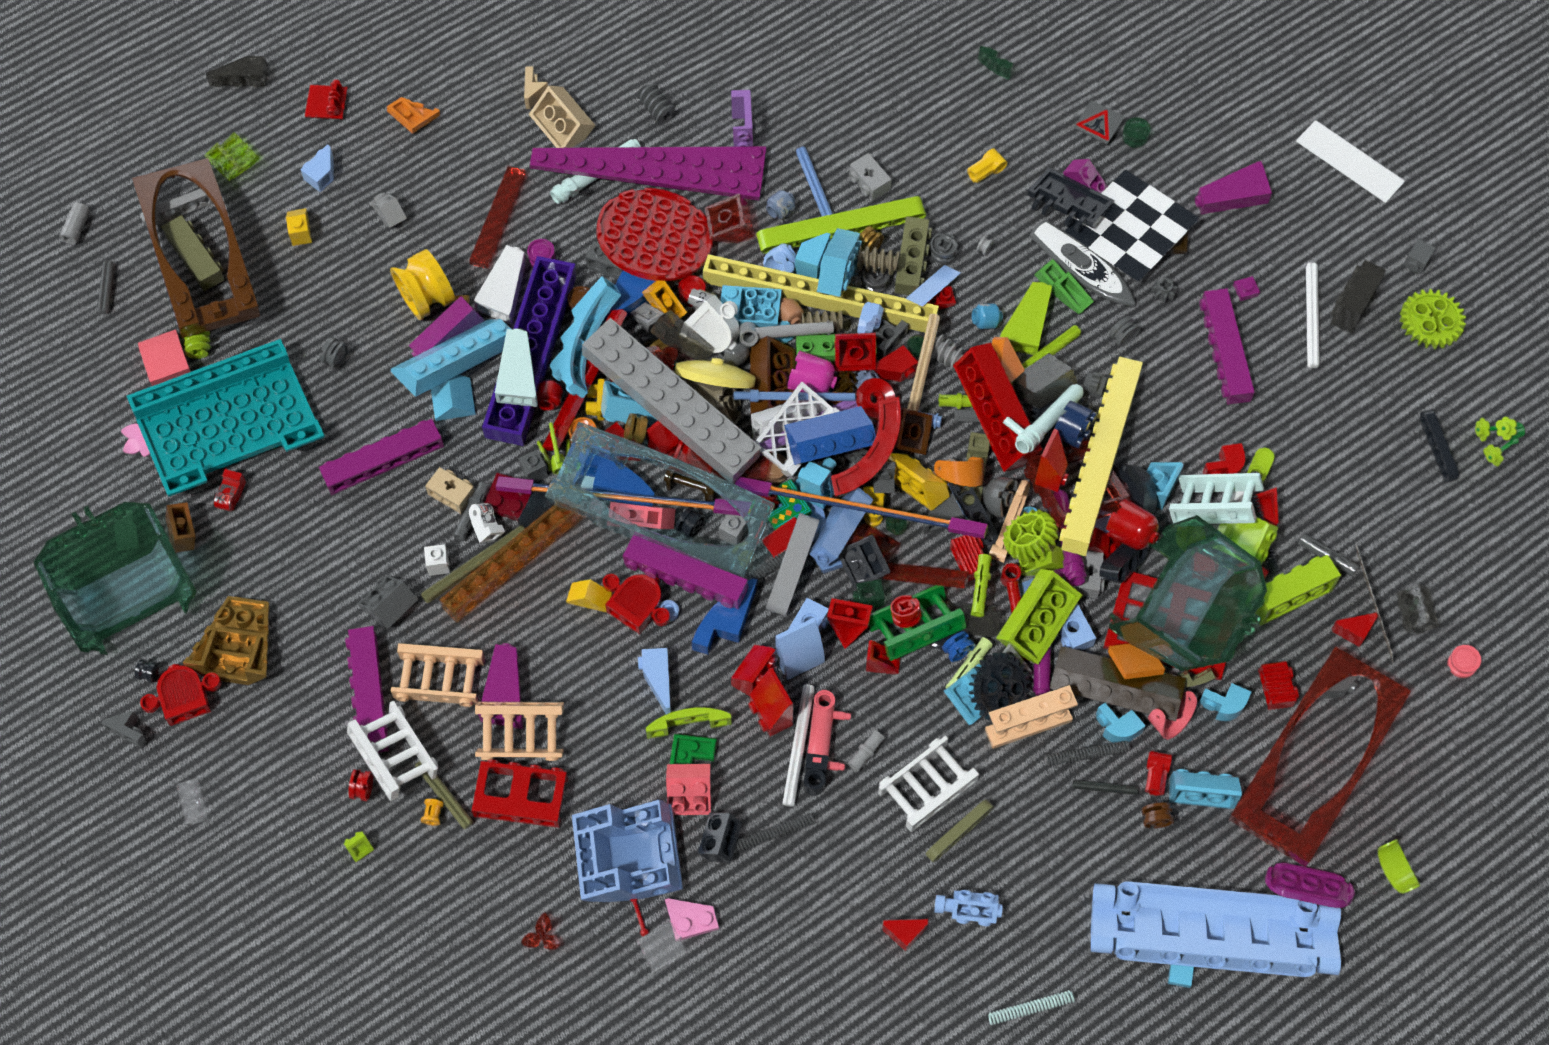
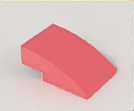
[138,329,191,386]

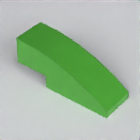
[1034,259,1094,314]

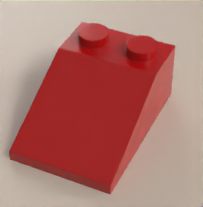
[748,668,793,737]

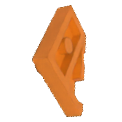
[387,97,440,134]

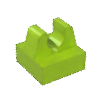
[344,831,374,862]

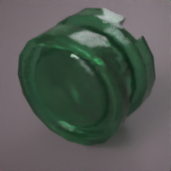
[1122,117,1151,148]

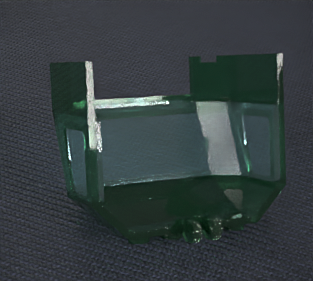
[33,502,197,655]
[1109,515,1267,672]

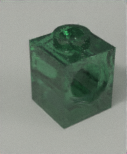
[853,579,885,608]

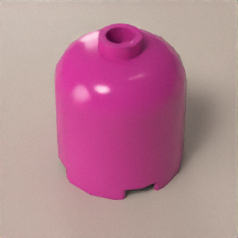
[787,350,838,393]

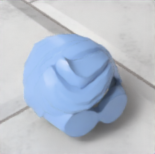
[763,243,796,273]

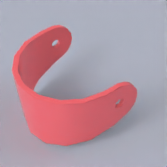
[1148,691,1197,740]

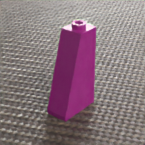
[1195,161,1272,215]
[409,296,485,357]
[478,643,523,729]

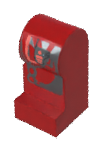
[214,469,246,512]

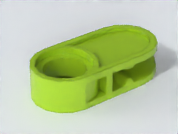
[1247,448,1274,483]

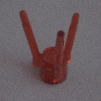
[655,346,678,370]

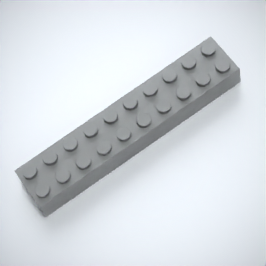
[582,318,761,484]

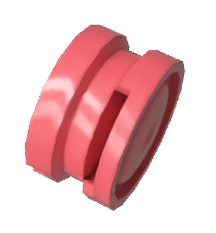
[1447,645,1481,678]

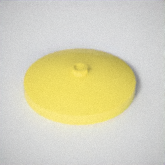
[675,358,756,388]

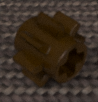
[835,371,858,393]

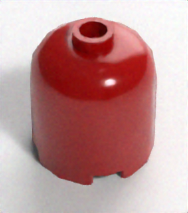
[1106,499,1159,550]

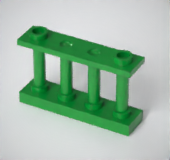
[869,583,966,661]

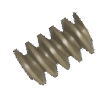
[857,246,900,276]
[802,310,843,335]

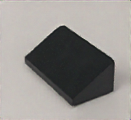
[518,491,556,534]

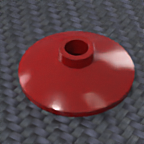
[856,378,895,418]

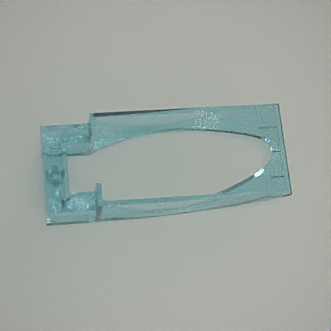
[545,422,775,578]

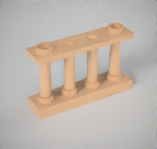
[391,643,485,707]
[985,685,1078,749]
[475,702,564,761]

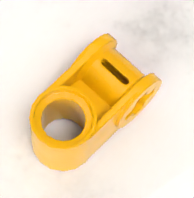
[863,486,884,527]

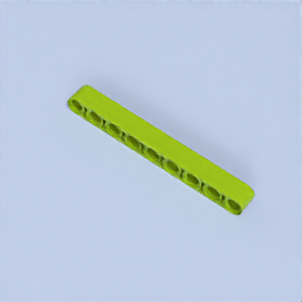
[756,196,926,254]

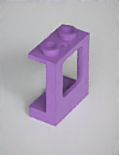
[731,90,753,147]

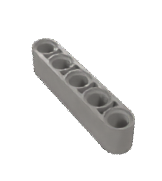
[765,513,819,616]

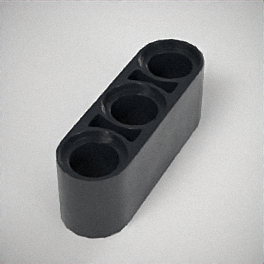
[1099,544,1147,583]

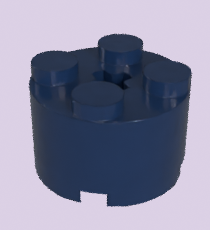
[1055,400,1098,449]

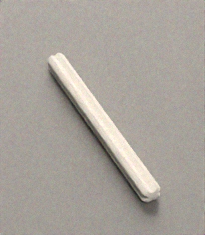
[1306,262,1319,368]
[783,684,814,807]

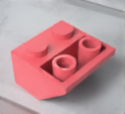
[666,764,711,815]

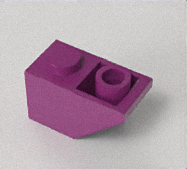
[1063,159,1108,193]

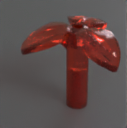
[521,913,560,950]

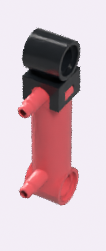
[804,690,851,796]

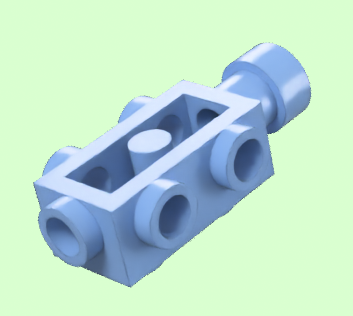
[934,890,1002,926]

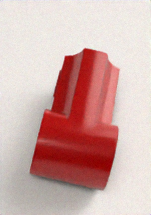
[1145,751,1172,796]

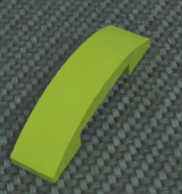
[646,707,732,739]

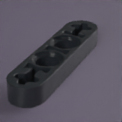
[1420,410,1459,482]
[949,482,998,545]

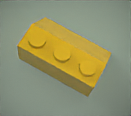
[886,453,950,511]

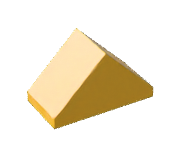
[566,579,612,613]

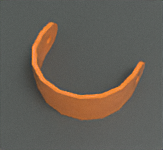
[934,457,984,487]

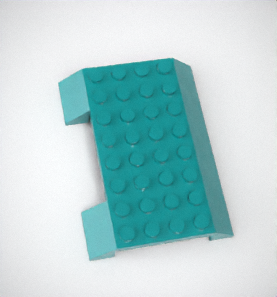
[127,339,325,497]

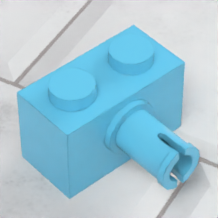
[798,457,836,509]

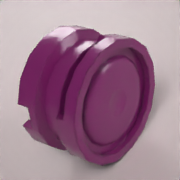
[527,239,556,267]

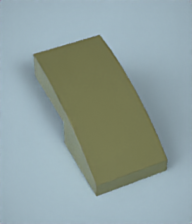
[1177,667,1216,688]

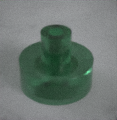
[907,335,924,356]
[886,517,907,535]

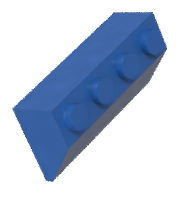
[784,406,876,465]

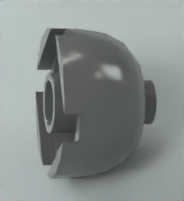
[981,477,1019,518]

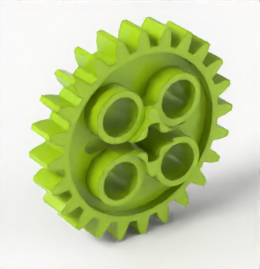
[1399,289,1466,349]

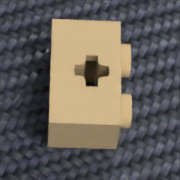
[425,467,474,514]

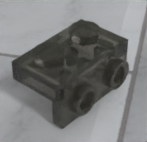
[956,603,1001,637]

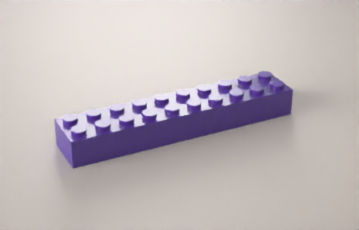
[482,256,577,446]

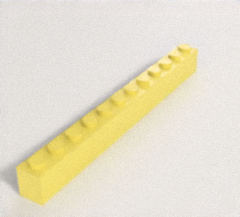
[703,254,939,333]
[1059,357,1143,556]

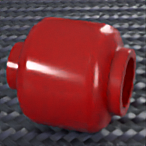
[536,380,563,411]

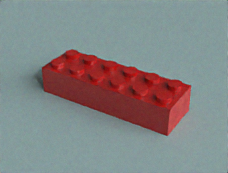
[953,342,1042,472]

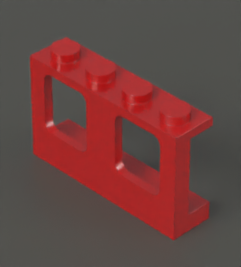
[471,759,568,828]

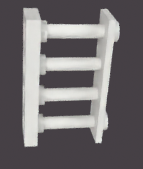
[347,701,438,801]
[878,736,979,832]

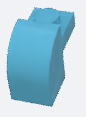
[1199,683,1251,721]
[1096,703,1145,744]

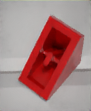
[1332,612,1378,647]
[866,640,900,675]
[882,919,928,951]

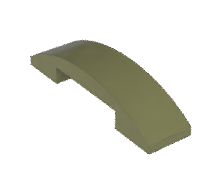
[961,432,990,505]

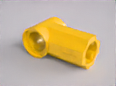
[967,148,1007,183]

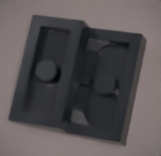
[838,534,891,589]

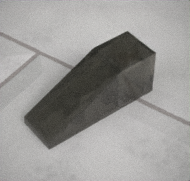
[650,310,715,360]

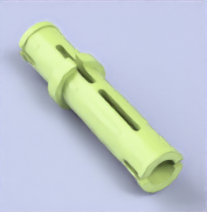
[946,637,993,688]

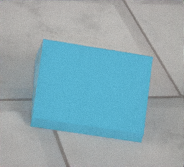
[431,375,476,421]
[1146,462,1184,509]

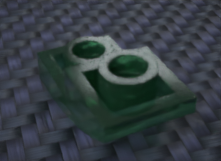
[978,46,1013,79]

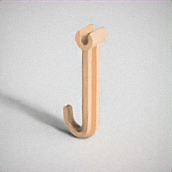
[989,479,1030,563]

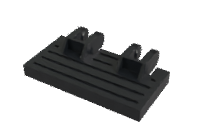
[1027,168,1114,233]

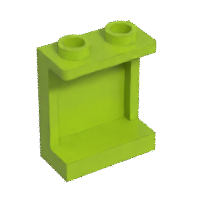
[1211,517,1279,565]

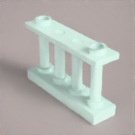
[1169,473,1264,524]

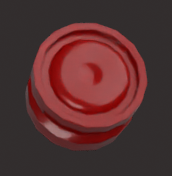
[678,275,706,307]
[890,595,922,628]
[348,769,373,801]

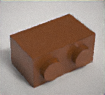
[166,502,195,553]

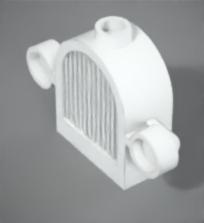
[682,295,739,355]

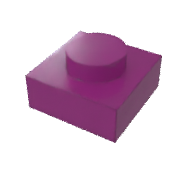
[1233,276,1260,301]

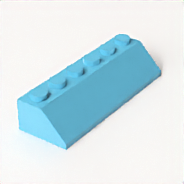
[391,319,512,397]

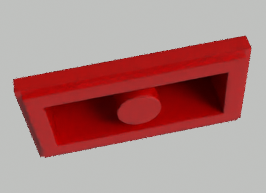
[762,517,797,558]

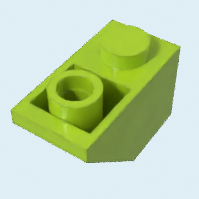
[1019,545,1064,576]

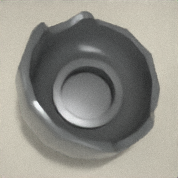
[718,343,750,367]

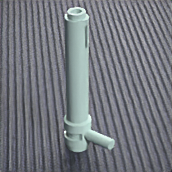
[550,139,641,204]
[1003,384,1083,453]

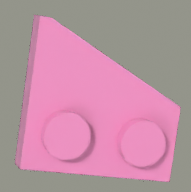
[665,898,719,942]

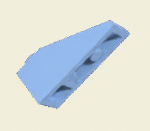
[638,648,671,714]

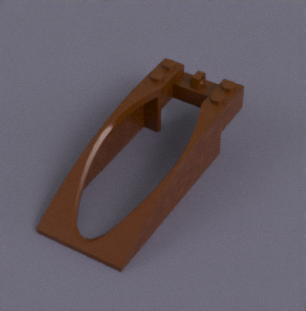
[132,158,260,338]

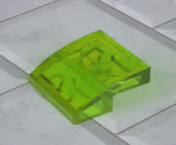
[204,132,260,181]

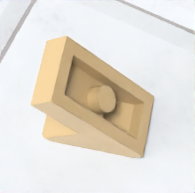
[524,66,548,109]

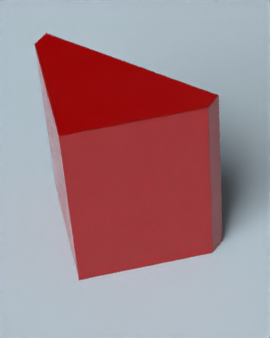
[834,333,876,371]

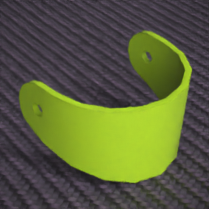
[1378,839,1421,894]

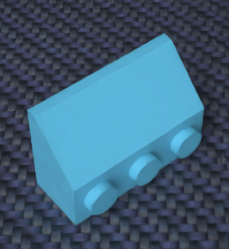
[601,381,658,429]
[1169,769,1242,809]

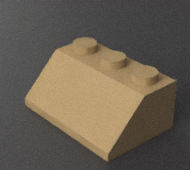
[529,86,595,148]

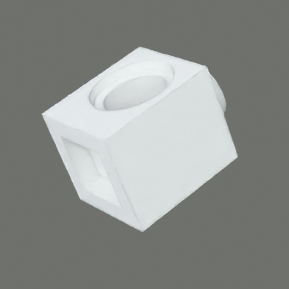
[424,544,450,576]

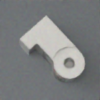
[469,503,505,543]

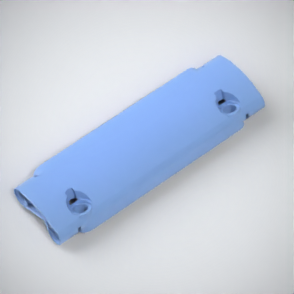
[1091,882,1341,977]

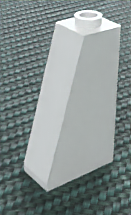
[474,245,526,325]
[751,400,826,457]

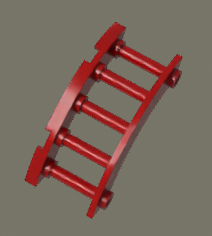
[831,397,901,496]

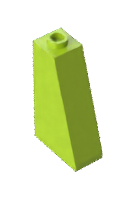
[1000,282,1052,355]

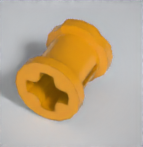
[421,799,444,826]

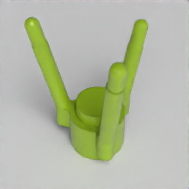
[537,422,571,475]

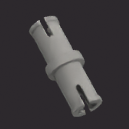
[848,730,885,772]

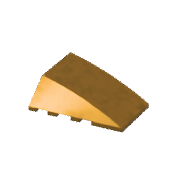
[183,596,269,685]

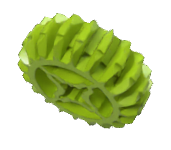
[1003,509,1059,562]

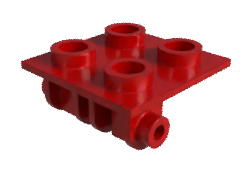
[305,79,348,119]

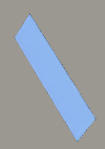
[906,265,960,307]

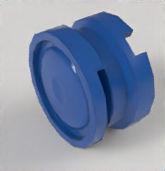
[942,631,976,663]

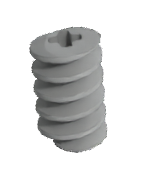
[931,334,964,372]

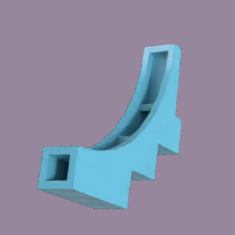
[549,276,621,398]

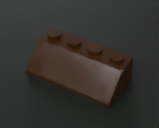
[750,336,795,415]

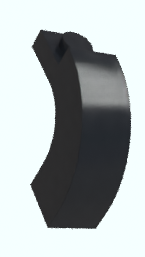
[1111,463,1157,516]

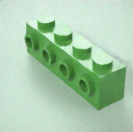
[796,334,877,365]

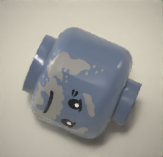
[766,190,795,219]

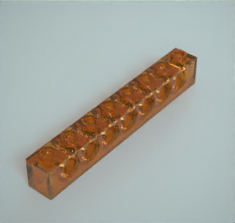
[439,495,582,623]

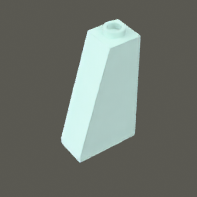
[495,329,538,407]

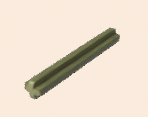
[415,761,473,829]

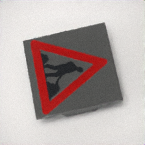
[1074,100,1125,144]

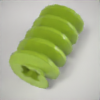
[184,331,211,359]

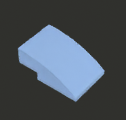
[776,618,825,680]

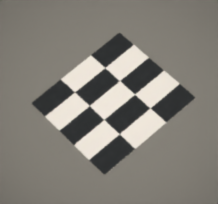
[1065,170,1199,282]

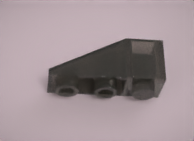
[206,56,268,87]

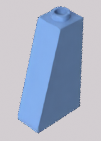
[809,487,873,567]

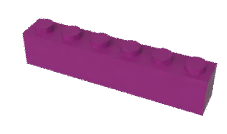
[1199,288,1254,405]
[319,419,444,495]
[623,535,749,609]
[345,626,389,753]

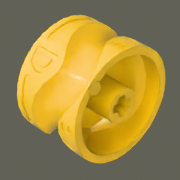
[390,249,455,320]

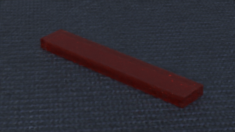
[469,166,526,269]

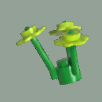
[1475,417,1525,466]

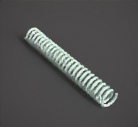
[989,990,1075,1025]

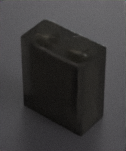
[1012,353,1077,409]

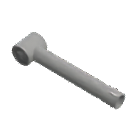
[739,320,834,346]

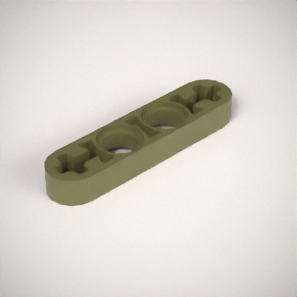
[925,799,994,863]

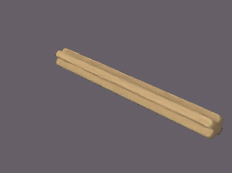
[907,314,940,411]

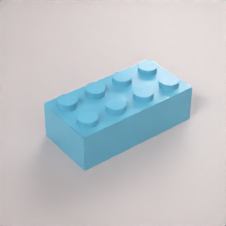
[817,228,862,297]

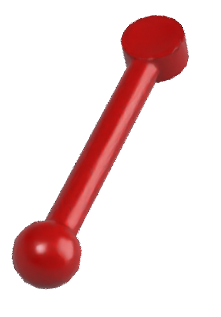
[630,899,649,937]

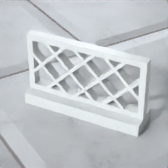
[754,382,839,477]

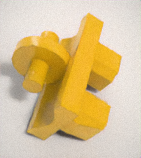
[586,379,605,420]

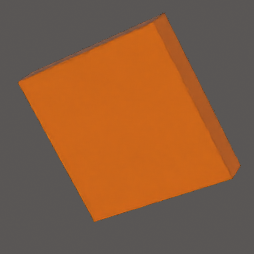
[1108,642,1165,679]

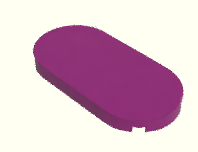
[1265,863,1355,908]

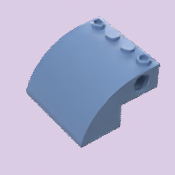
[572,800,683,902]

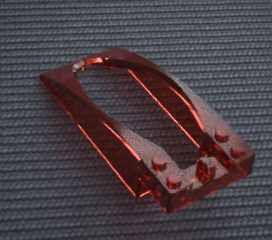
[1229,646,1411,867]

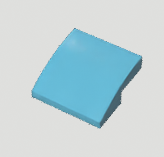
[944,664,988,725]

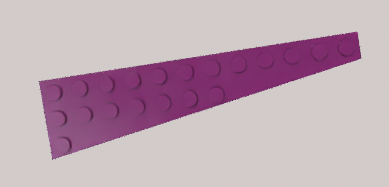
[530,146,766,201]

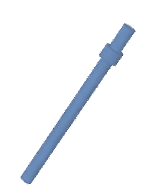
[733,390,855,402]

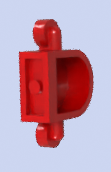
[603,574,670,635]
[140,664,221,726]

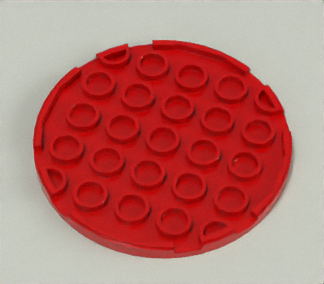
[596,188,713,281]

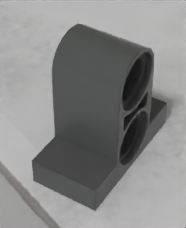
[872,318,908,359]

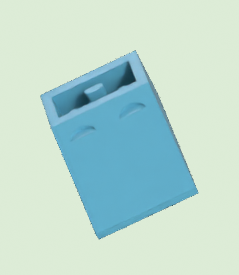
[721,285,782,327]

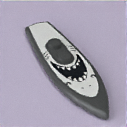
[1030,220,1136,307]

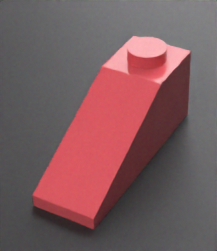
[609,502,676,529]

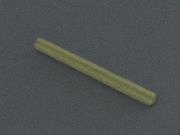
[421,526,527,603]

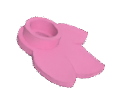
[121,424,150,457]

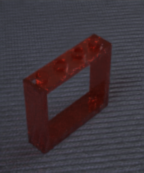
[1024,440,1130,531]

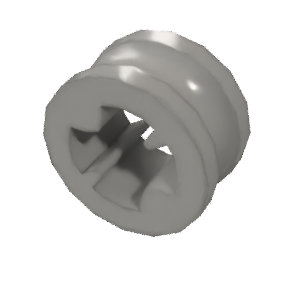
[976,236,994,255]

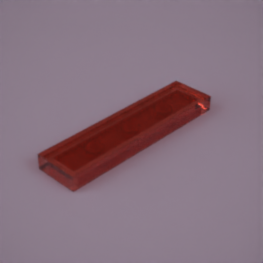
[883,563,969,588]

